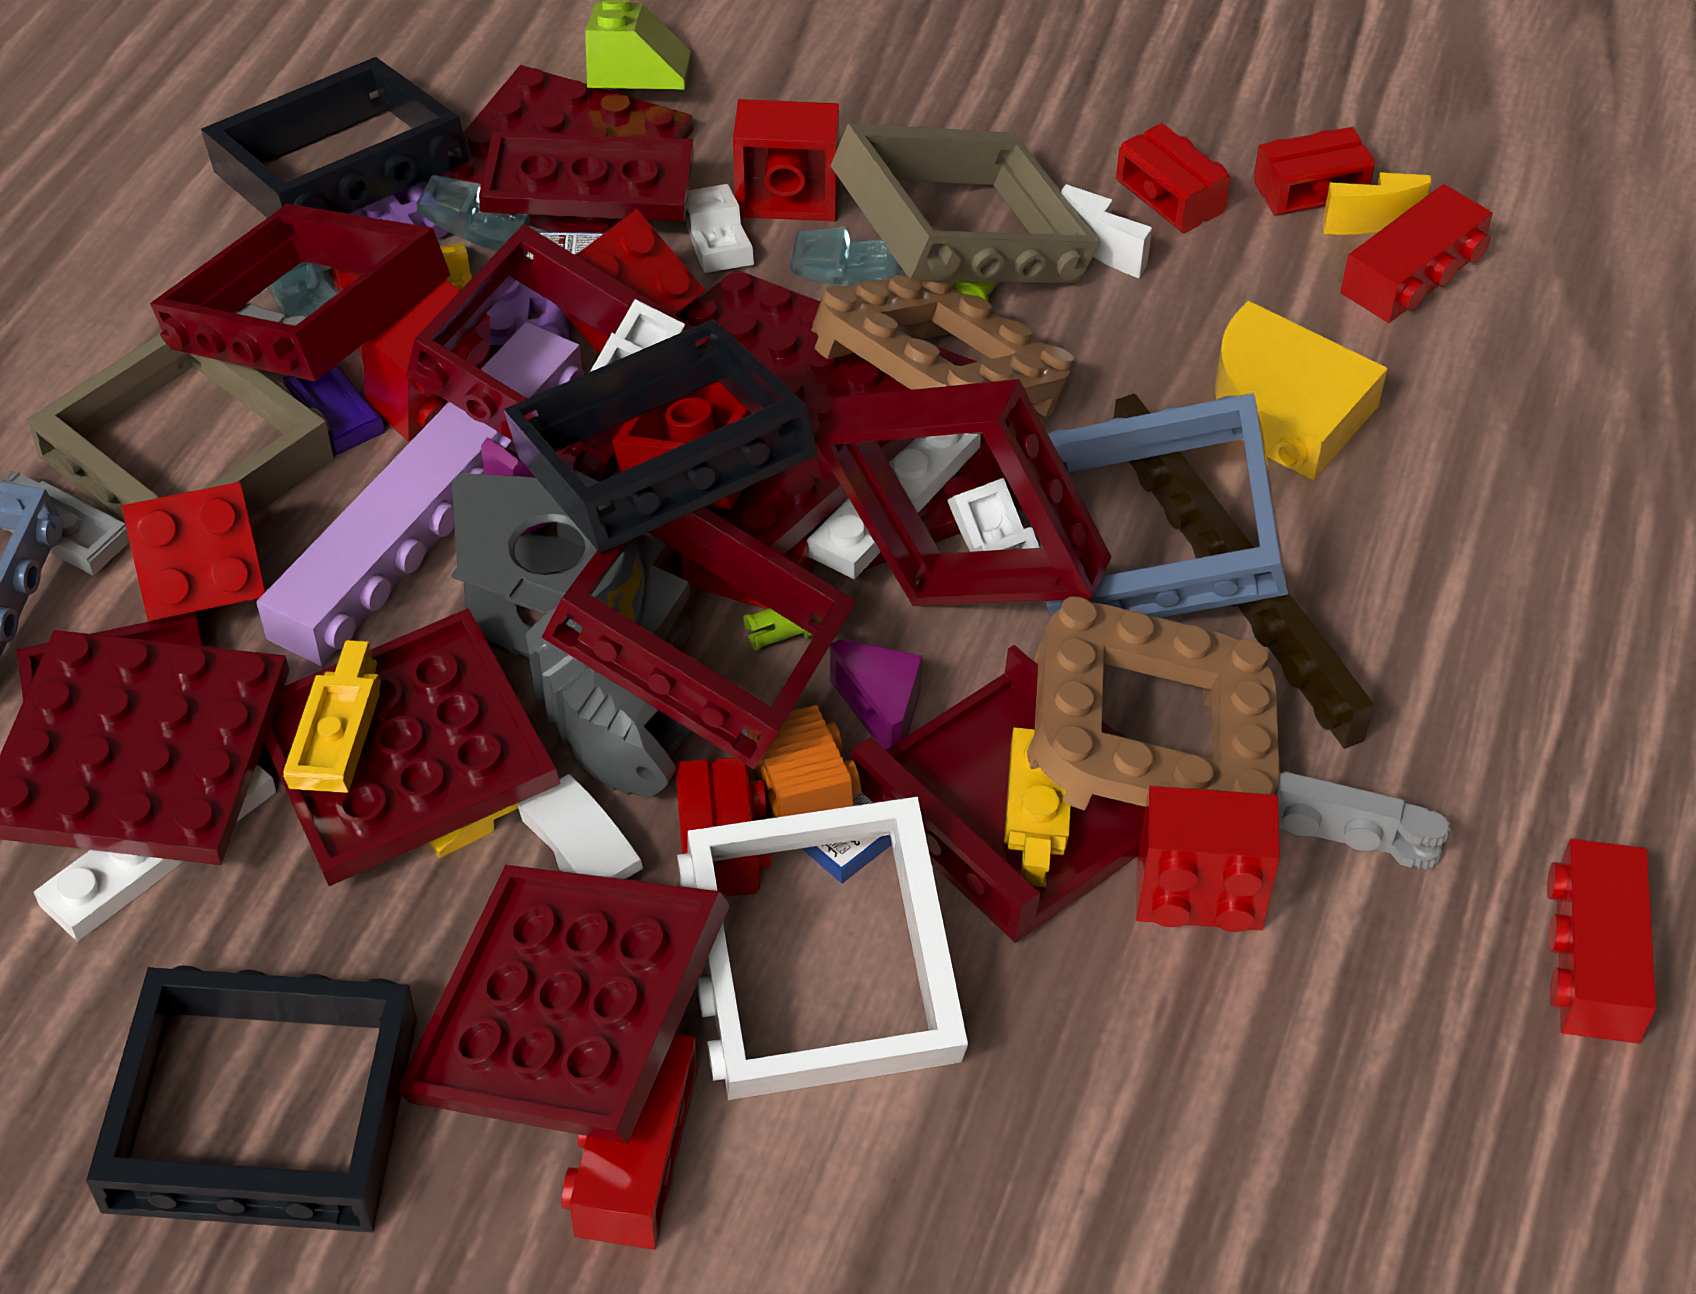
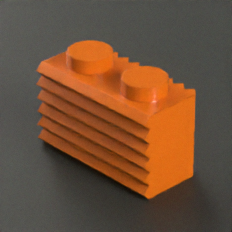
[747,705,861,818]

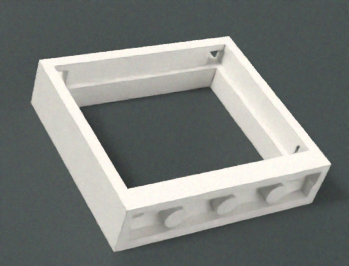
[677,797,968,1100]

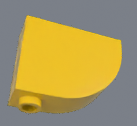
[1215,301,1388,481]

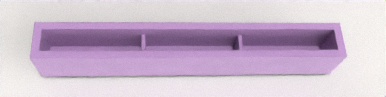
[256,322,584,667]

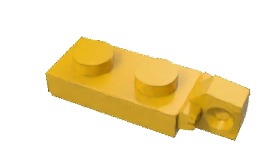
[283,640,381,793]
[1004,727,1070,887]

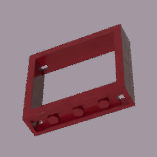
[150,204,451,382]
[406,223,709,482]
[814,379,1112,606]
[541,507,856,769]

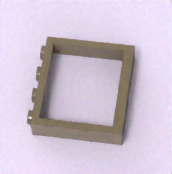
[830,123,1100,283]
[27,334,334,523]

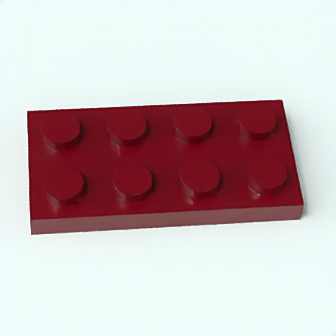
[478,131,694,221]

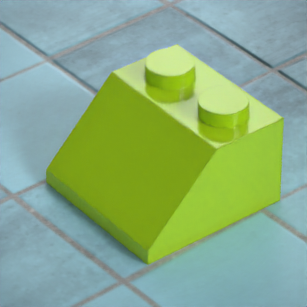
[585,0,691,90]

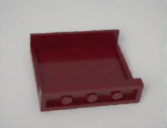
[851,645,1146,943]

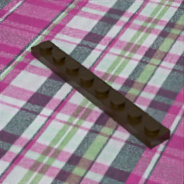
[1114,393,1374,749]

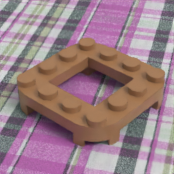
[811,275,1074,434]
[1027,596,1280,810]

